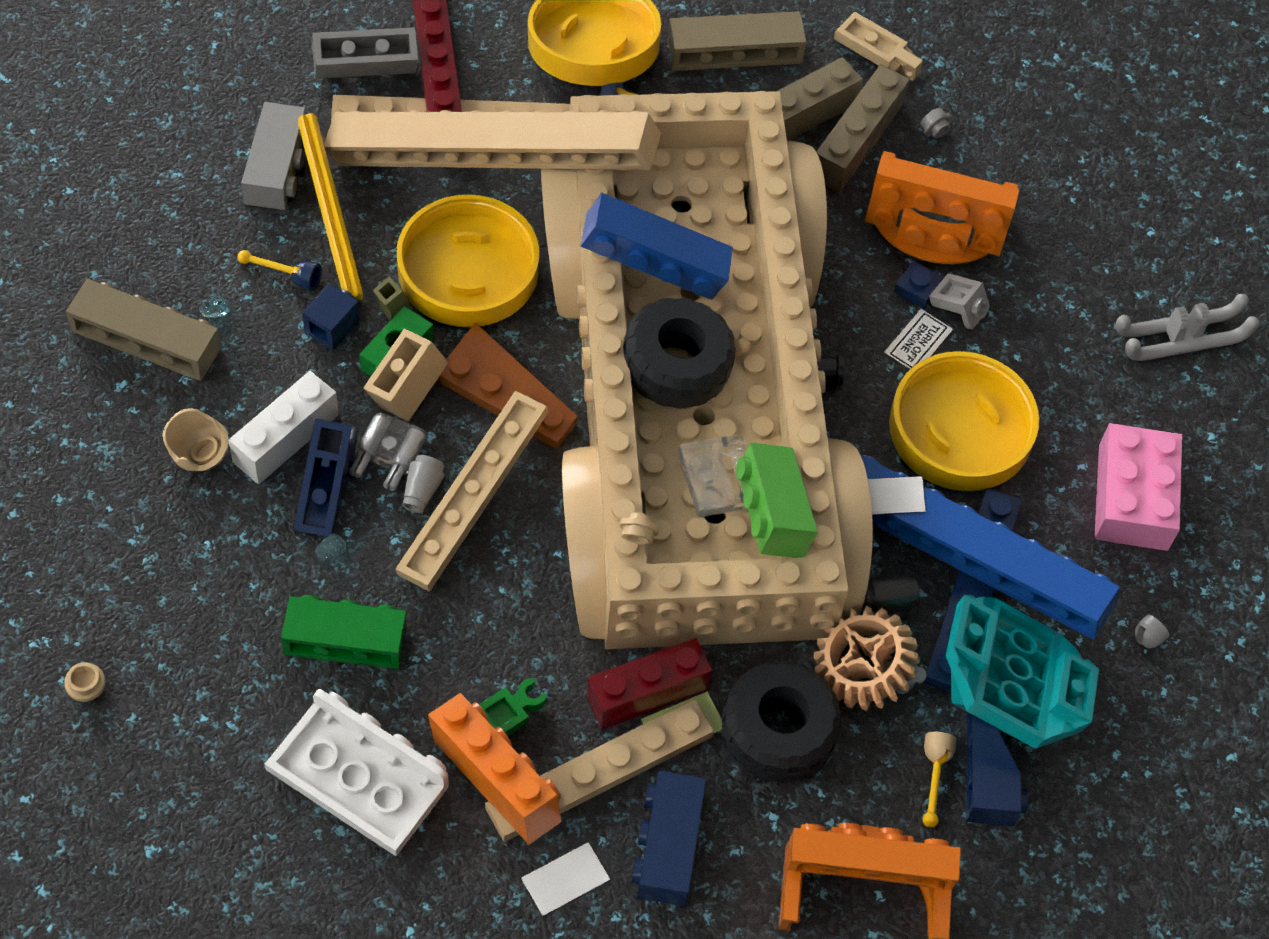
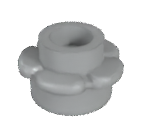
[920,108,952,139]

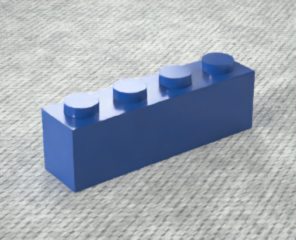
[580,193,733,300]

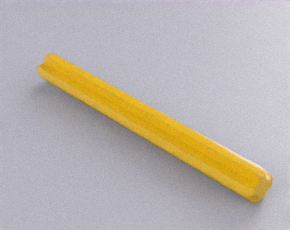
[298,113,363,301]

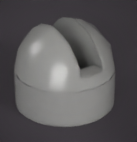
[1135,615,1169,648]

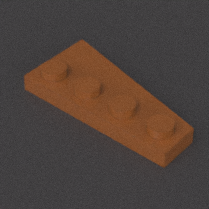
[436,323,577,449]

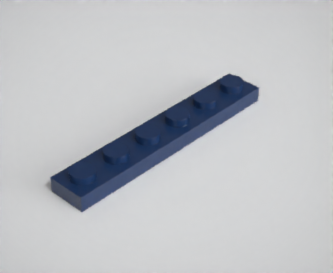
[923,488,1022,692]

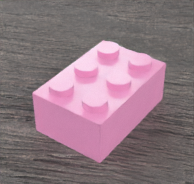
[1094,423,1182,551]

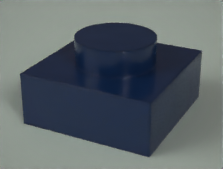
[894,261,943,308]

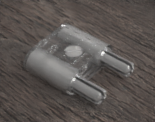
[349,413,428,491]

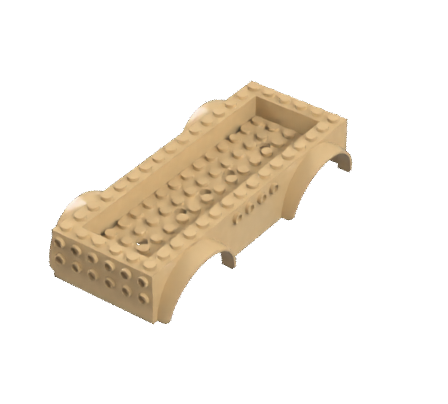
[541,91,873,649]

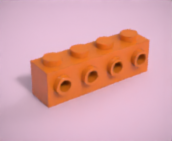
[428,693,561,845]

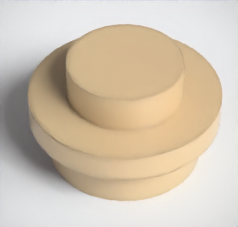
[619,513,660,544]
[64,663,105,702]

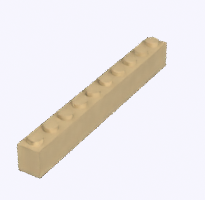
[324,110,661,170]

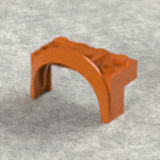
[865,151,1019,264]
[778,823,961,939]

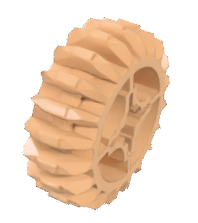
[814,606,920,711]

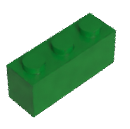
[281,595,407,670]

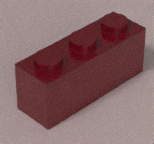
[586,637,712,730]

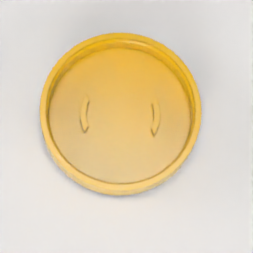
[528,0,661,86]
[397,195,539,327]
[889,351,1039,491]

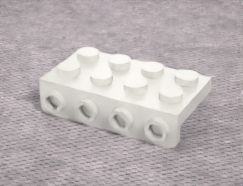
[265,689,449,856]

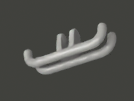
[1115,293,1259,361]

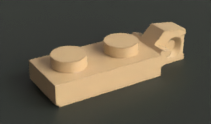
[834,12,923,81]

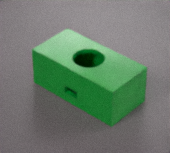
[359,306,434,377]

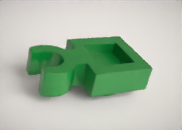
[479,678,547,736]

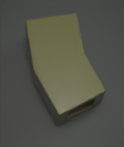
[372,276,410,321]

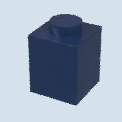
[302,284,360,350]

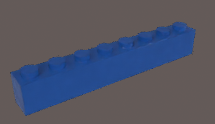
[860,454,1120,640]

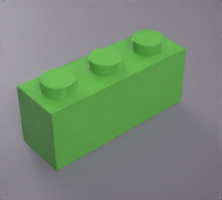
[736,442,818,558]

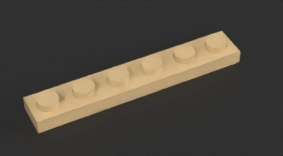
[396,391,548,592]
[485,699,714,842]

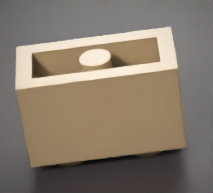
[363,329,449,422]

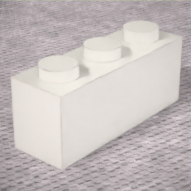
[228,371,339,485]

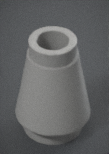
[402,455,445,513]

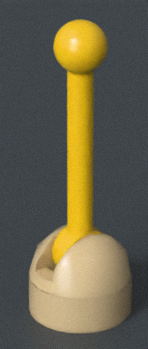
[923,732,957,828]

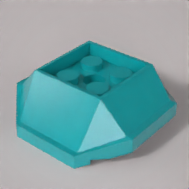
[946,595,1099,749]

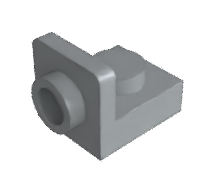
[929,273,990,330]

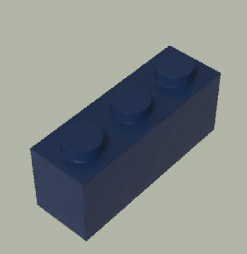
[631,770,706,906]

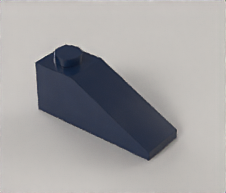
[294,419,359,537]
[966,712,1028,826]

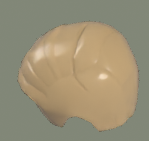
[162,408,229,471]

